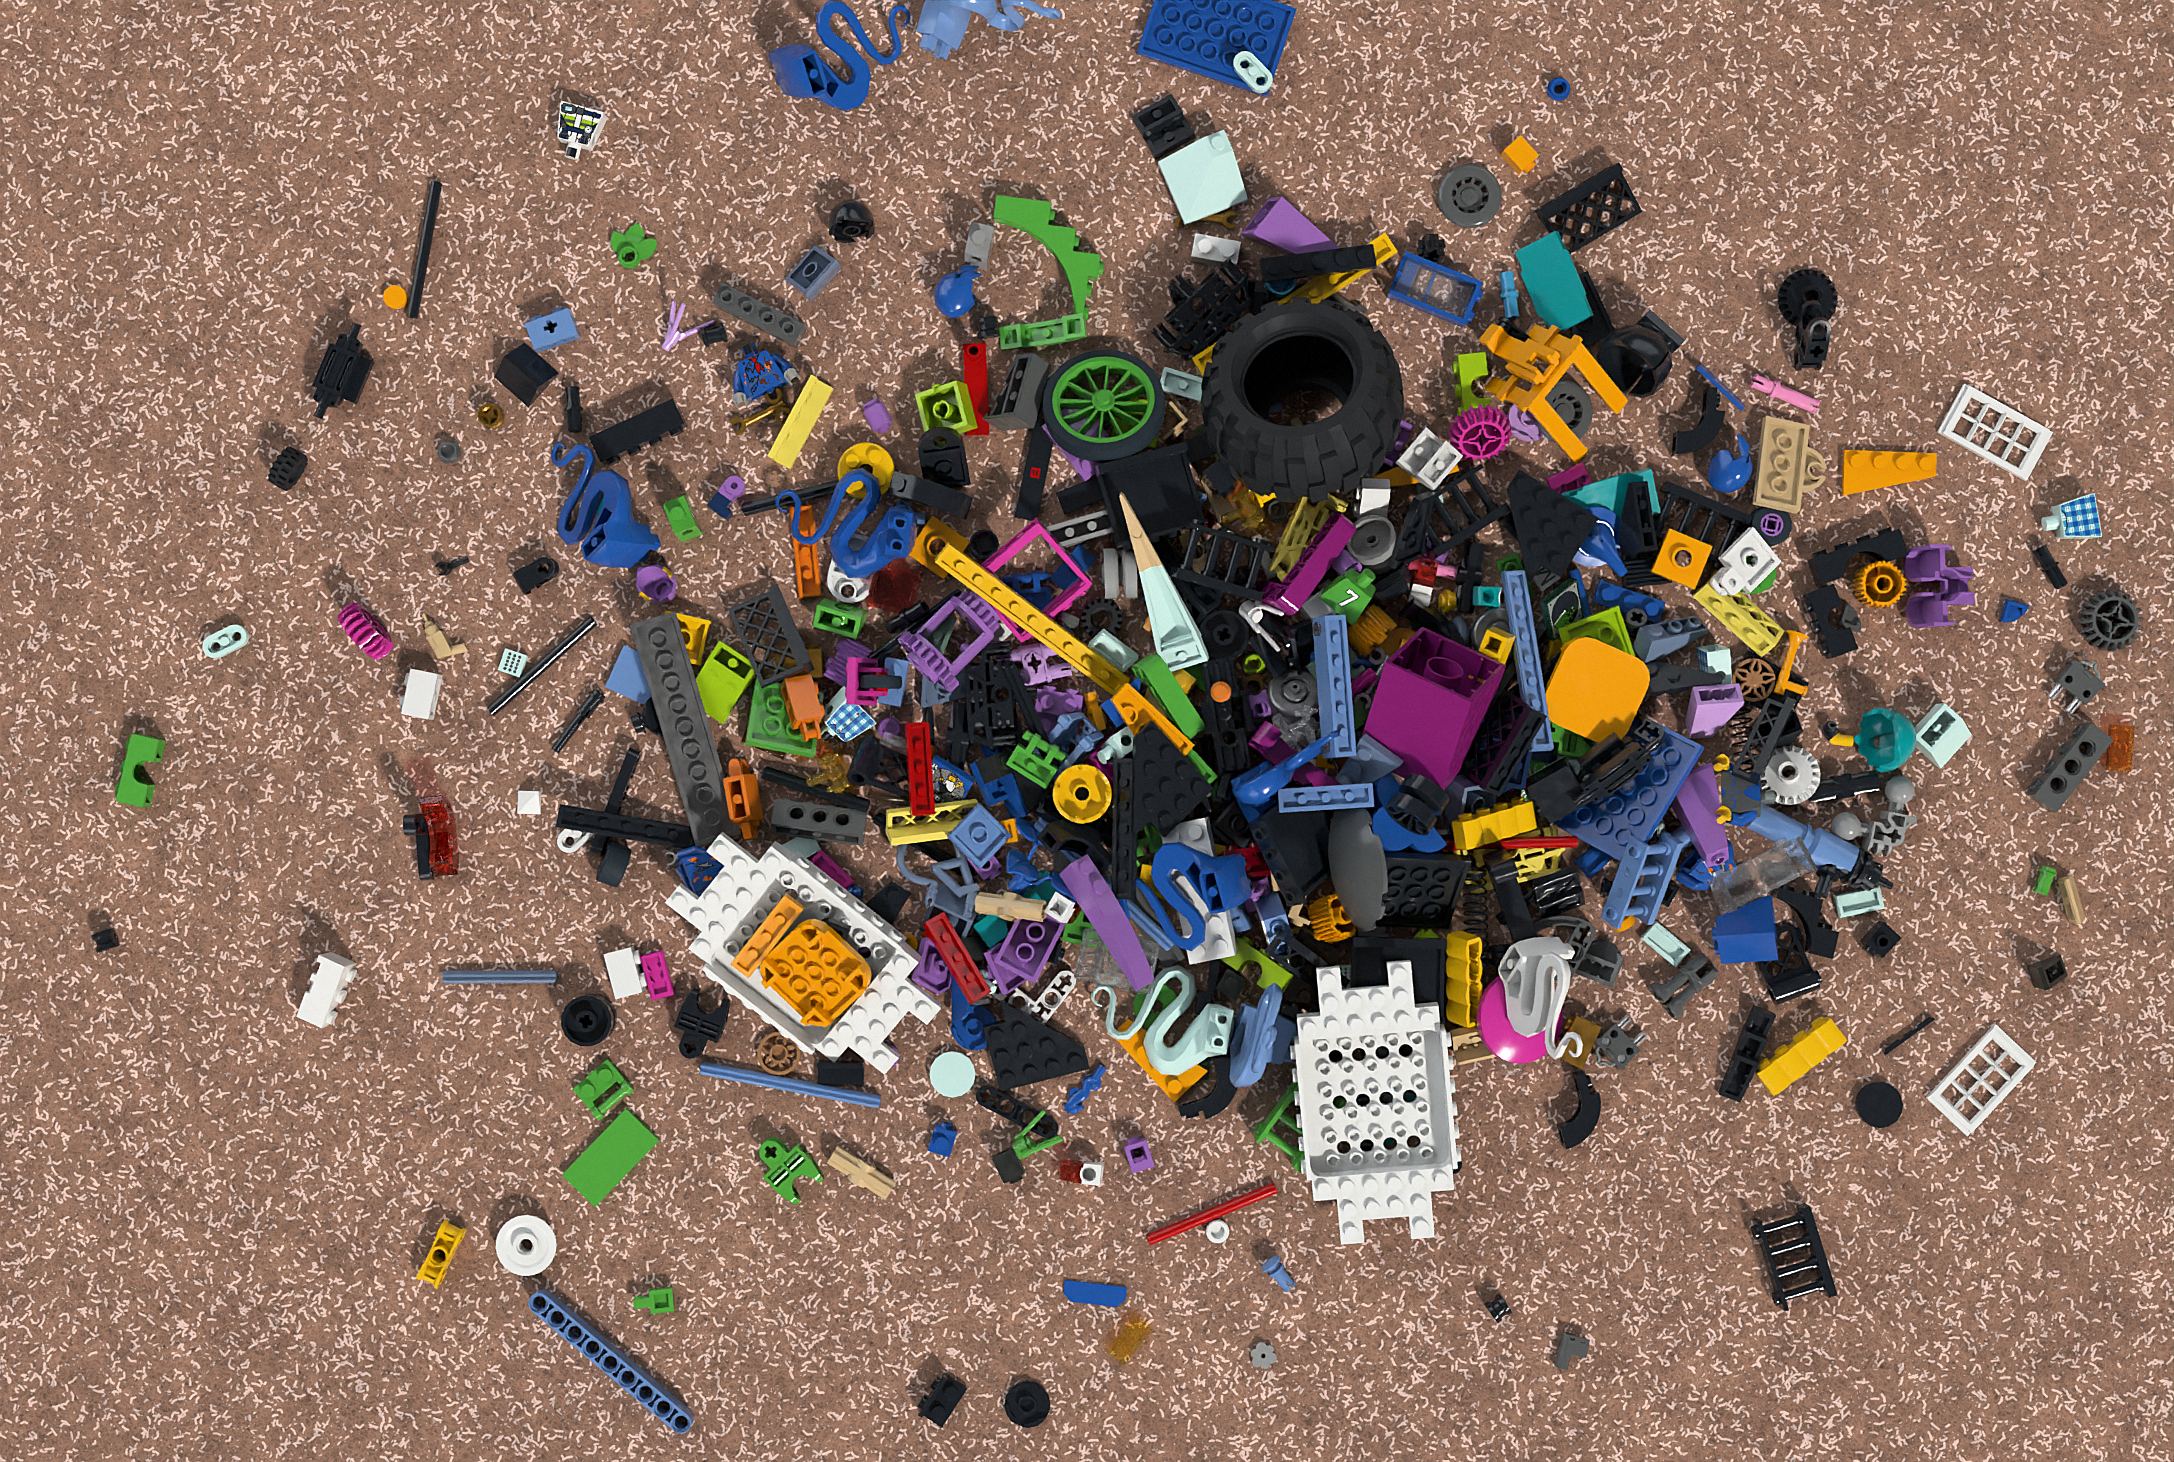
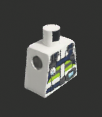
[557,101,607,160]

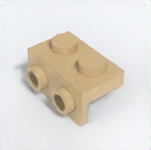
[1284,897,1311,927]
[1450,1025,1496,1065]

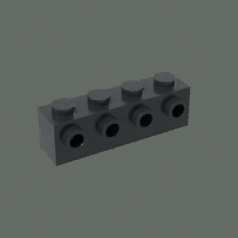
[589,398,688,466]

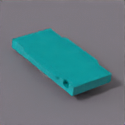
[1515,231,1594,333]
[1561,467,1661,520]

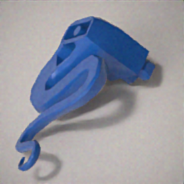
[768,0,911,111]
[551,442,661,568]
[775,468,918,579]
[1231,730,1339,823]
[1118,842,1252,951]

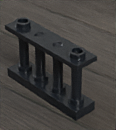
[1401,463,1511,561]
[1654,481,1753,570]
[1169,519,1276,602]
[1751,1203,1838,1311]

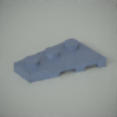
[921,668,992,709]
[1335,733,1404,785]

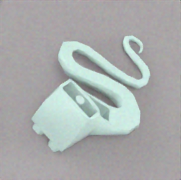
[1091,965,1234,1075]

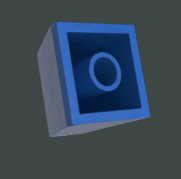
[1712,895,1778,964]

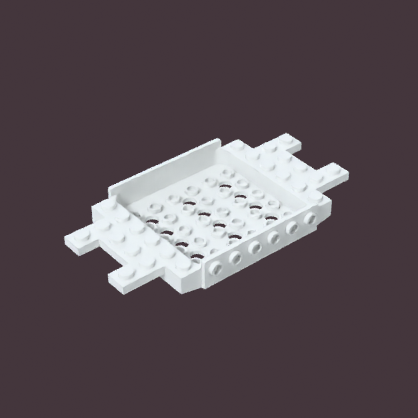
[665,832,942,1075]
[1290,960,1461,1245]

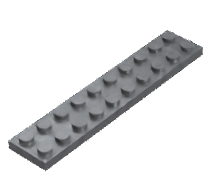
[630,611,741,847]

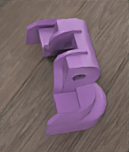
[1903,544,1975,628]

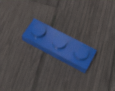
[1592,580,1666,624]

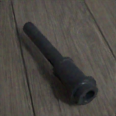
[551,688,605,754]

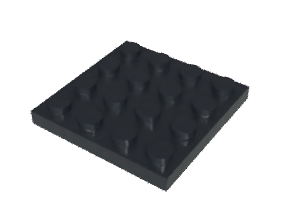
[1375,852,1471,929]

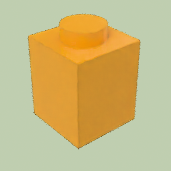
[1500,135,1539,175]

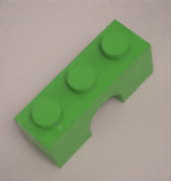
[115,734,166,807]

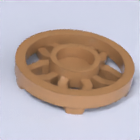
[1732,658,1775,702]
[757,1031,801,1075]

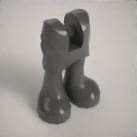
[1648,953,1719,1020]

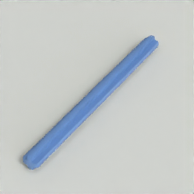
[1034,818,1174,951]
[700,1062,881,1108]

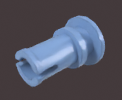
[1261,1255,1296,1292]

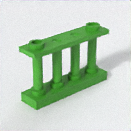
[1253,1082,1346,1173]

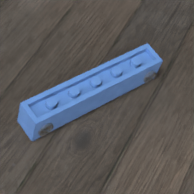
[1312,615,1357,758]

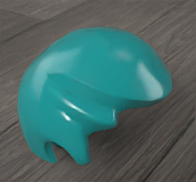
[1854,707,1916,772]

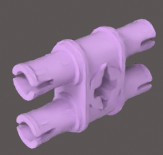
[998,641,1072,689]

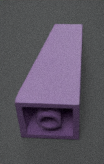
[1241,197,1339,255]
[1671,762,1729,868]

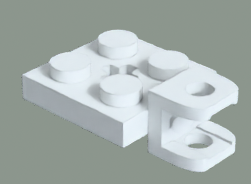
[1710,527,1781,596]

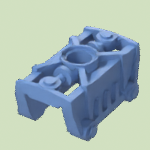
[1033,712,1105,782]

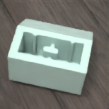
[1915,703,1972,769]

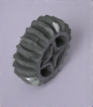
[2078,589,2144,652]

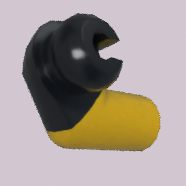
[1822,721,1854,747]

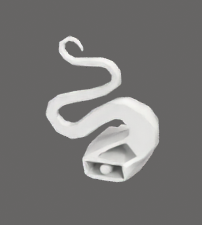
[1498,937,1583,1059]

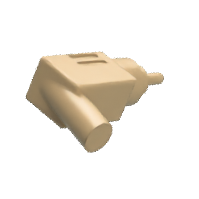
[422,613,469,659]

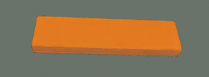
[789,505,822,599]

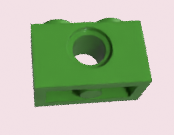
[813,598,868,639]

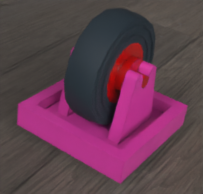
[845,657,902,705]

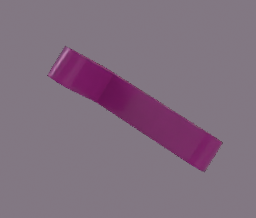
[1256,511,1356,615]
[1248,721,1341,811]

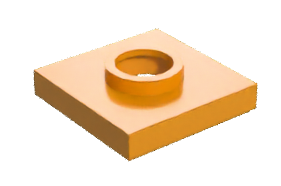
[909,515,969,579]
[1650,529,1713,589]

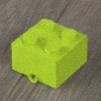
[915,380,978,442]

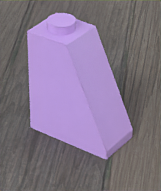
[1685,683,1744,739]

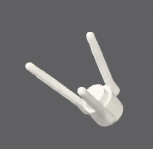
[1239,600,1284,652]

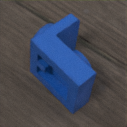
[927,1121,958,1157]

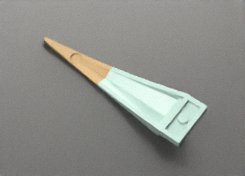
[1119,492,1209,672]

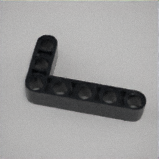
[1482,847,1538,943]

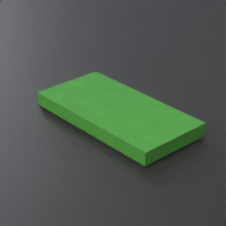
[562,1108,660,1207]

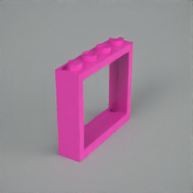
[981,517,1092,643]

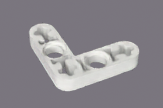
[992,970,1076,1023]

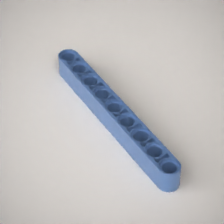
[528,1289,694,1434]

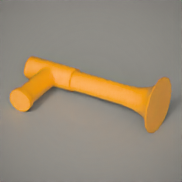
[1773,630,1809,696]

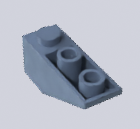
[1633,616,1709,662]

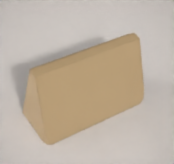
[2057,875,2085,924]

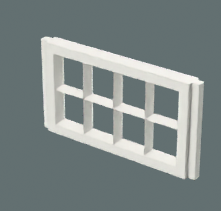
[1937,384,2053,481]
[1926,1024,2036,1136]

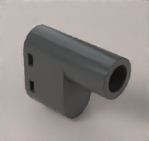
[1554,1332,1590,1370]

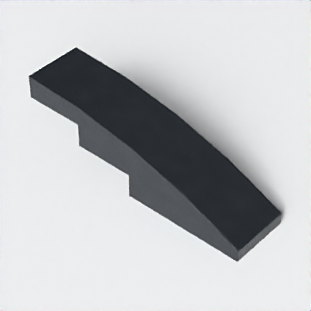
[998,716,1046,811]
[1718,1005,1776,1103]

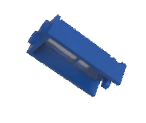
[1387,251,1484,328]

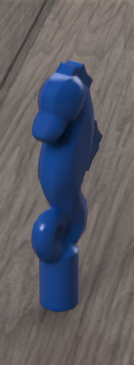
[1065,1064,1107,1114]

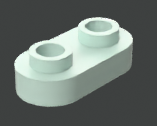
[1233,51,1273,93]
[202,625,249,658]

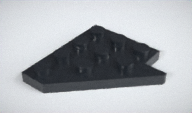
[1507,470,1599,582]
[1131,721,1214,837]
[983,1000,1090,1092]

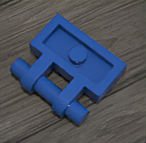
[1002,570,1051,611]

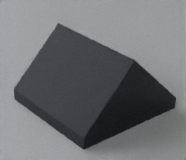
[494,343,559,408]

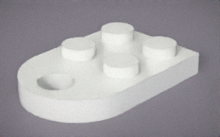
[827,533,877,603]

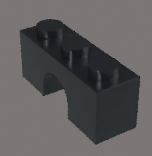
[1801,584,1858,659]

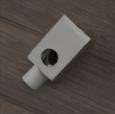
[964,222,996,270]

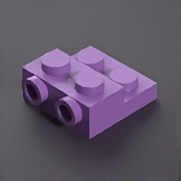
[1035,685,1083,736]

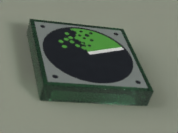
[1540,578,1584,641]

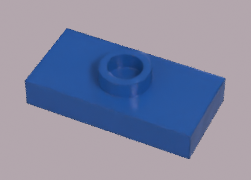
[1049,544,1097,591]

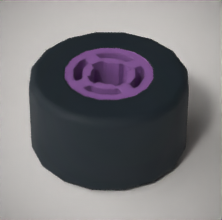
[1746,507,1792,547]

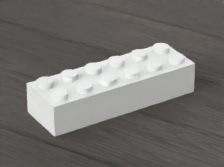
[1161,816,1239,964]

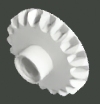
[1760,745,1820,805]
[496,1214,557,1276]

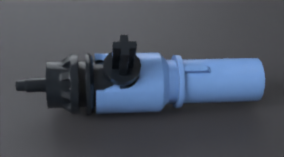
[1745,804,1894,899]

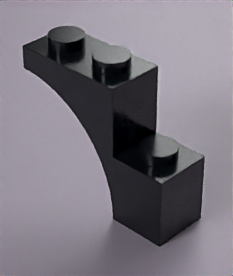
[1771,884,1839,959]

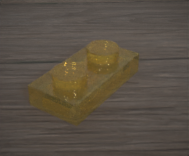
[1106,1314,1152,1366]

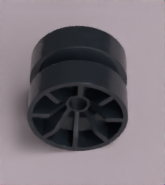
[1386,773,1450,836]

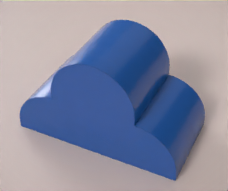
[1364,772,1447,853]

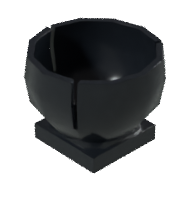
[1596,310,1685,398]

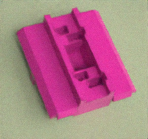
[1546,463,1592,494]

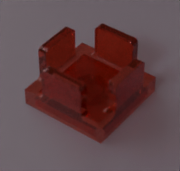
[867,563,923,614]

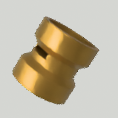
[477,403,505,429]

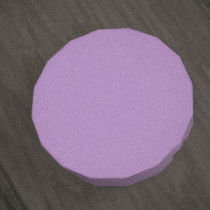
[1507,403,1544,442]

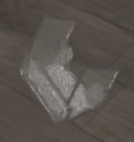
[1708,836,1818,915]

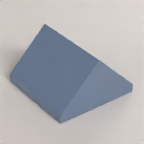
[785,245,842,302]

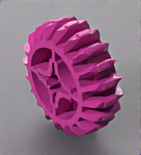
[1448,403,1512,462]
[337,602,394,660]

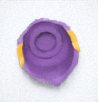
[636,564,677,605]

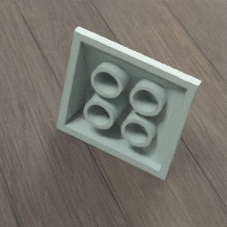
[1158,130,1248,225]

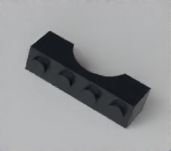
[1807,527,1909,586]

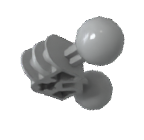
[1831,776,1917,857]

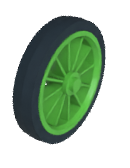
[1043,350,1165,462]

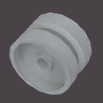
[1346,515,1399,575]
[1101,548,1137,599]

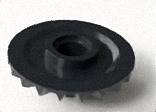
[1778,269,1838,326]

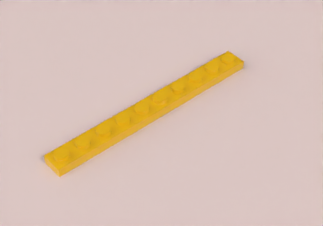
[1192,233,1398,376]
[934,542,1130,695]

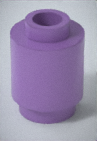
[862,398,893,434]
[1331,550,1362,576]

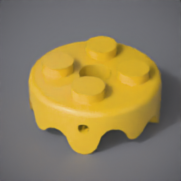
[837,442,895,500]
[1053,765,1112,823]

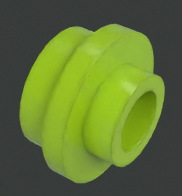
[1242,653,1265,675]

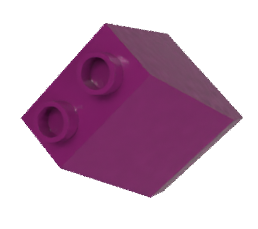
[1361,627,1506,790]

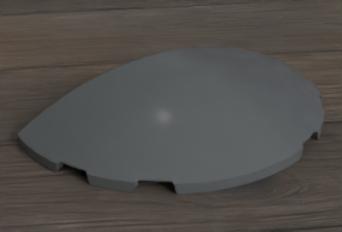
[1328,808,1388,933]

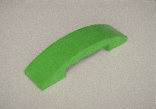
[999,313,1087,350]

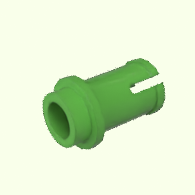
[2033,865,2057,896]

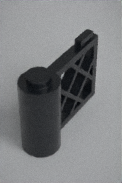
[846,736,909,799]
[1757,924,1822,1005]

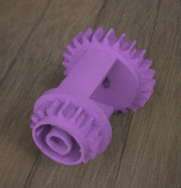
[897,591,1000,693]

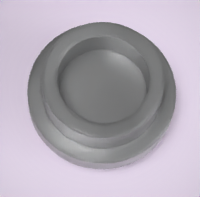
[438,440,461,463]

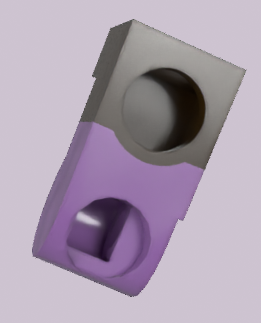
[1237,673,1271,720]

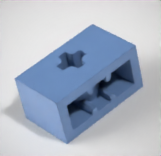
[525,307,581,353]

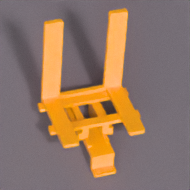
[1479,323,1628,464]

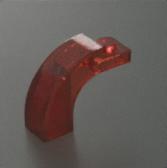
[419,795,459,877]

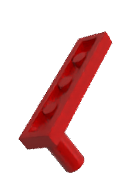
[963,343,990,436]
[904,722,935,816]
[922,912,992,1004]

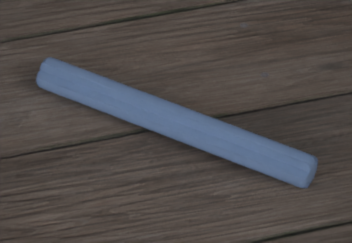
[442,970,558,984]

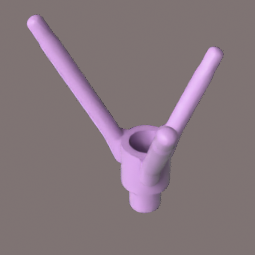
[661,301,715,351]

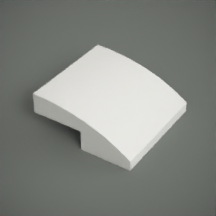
[1395,427,1463,490]

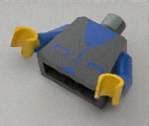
[1713,754,1775,827]

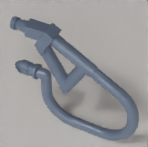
[896,815,979,918]

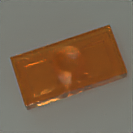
[2105,724,2135,772]

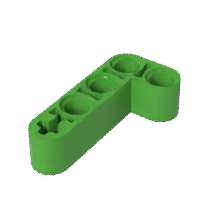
[1131,653,1206,740]

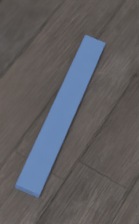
[1501,570,1554,752]

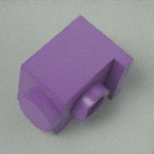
[967,855,1002,881]
[1124,1135,1155,1174]

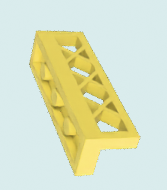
[767,375,834,470]
[1693,570,1784,657]
[886,799,978,846]

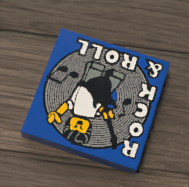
[932,755,976,803]

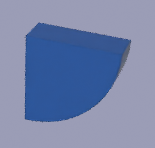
[1999,599,2029,623]

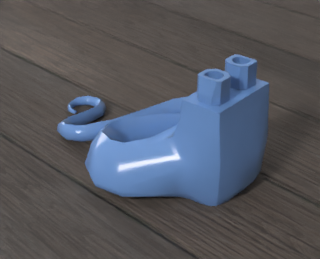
[916,0,1062,60]
[1229,983,1298,1087]

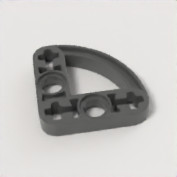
[1512,915,1596,981]

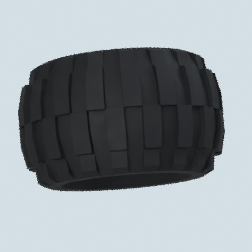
[1200,297,1404,503]

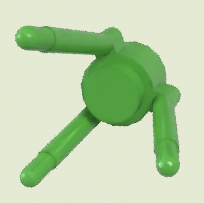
[1012,1110,1064,1160]

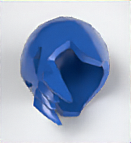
[934,265,981,318]
[1707,434,1753,493]

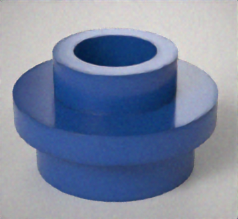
[1547,77,1570,101]

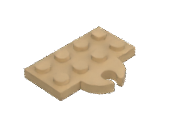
[1753,416,1827,514]

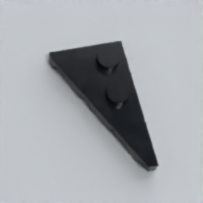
[1642,660,1723,697]

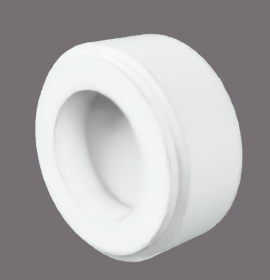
[1206,1219,1229,1243]

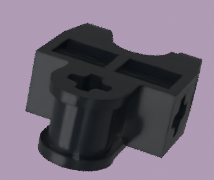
[1794,300,1831,371]
[674,987,731,1059]

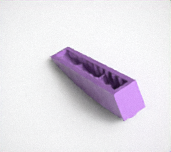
[1059,854,1155,991]

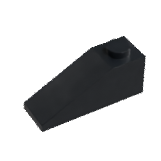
[1618,481,1658,556]

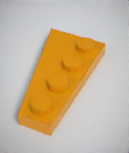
[1841,450,1937,496]
[1110,682,1194,756]
[1114,1018,1208,1102]

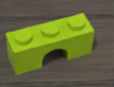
[1452,352,1492,416]
[1220,935,1294,994]

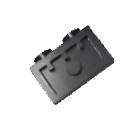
[1282,619,1315,675]
[917,1372,968,1428]

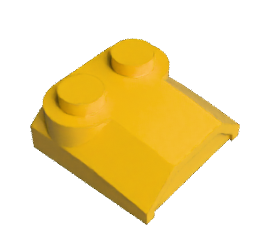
[664,610,711,666]

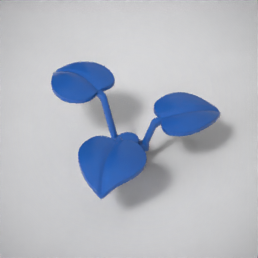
[1006,817,1077,902]

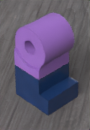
[707,476,746,521]

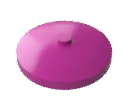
[1477,976,1563,1064]

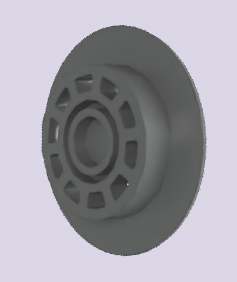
[1437,164,1502,228]
[1536,380,1593,443]

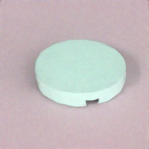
[929,1051,976,1098]

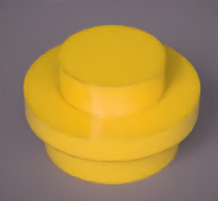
[1438,589,1456,613]

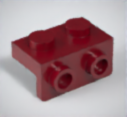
[1220,843,1271,878]

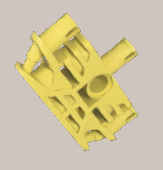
[1269,493,1348,582]
[1453,825,1566,893]

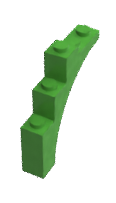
[994,195,1104,320]

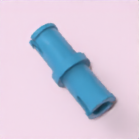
[1499,271,1520,320]

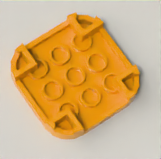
[1545,636,1650,743]
[760,919,872,1028]

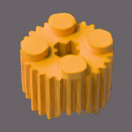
[1852,561,1907,609]
[1347,604,1397,657]
[1307,893,1357,943]

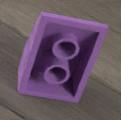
[1041,408,1110,482]
[993,914,1066,984]

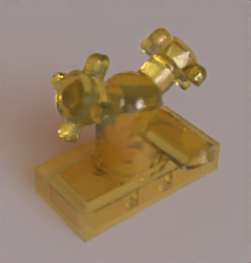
[1221,487,1270,535]
[806,747,856,793]

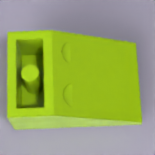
[696,641,760,725]

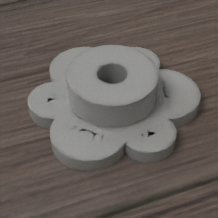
[1250,1342,1277,1369]

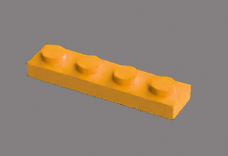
[730,893,804,978]

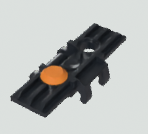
[1200,657,1257,772]

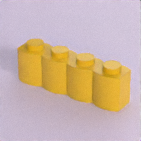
[1452,797,1537,850]
[1446,930,1482,1028]
[1755,1016,1847,1096]

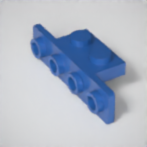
[970,733,1029,820]

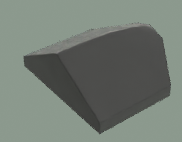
[1572,939,1624,988]

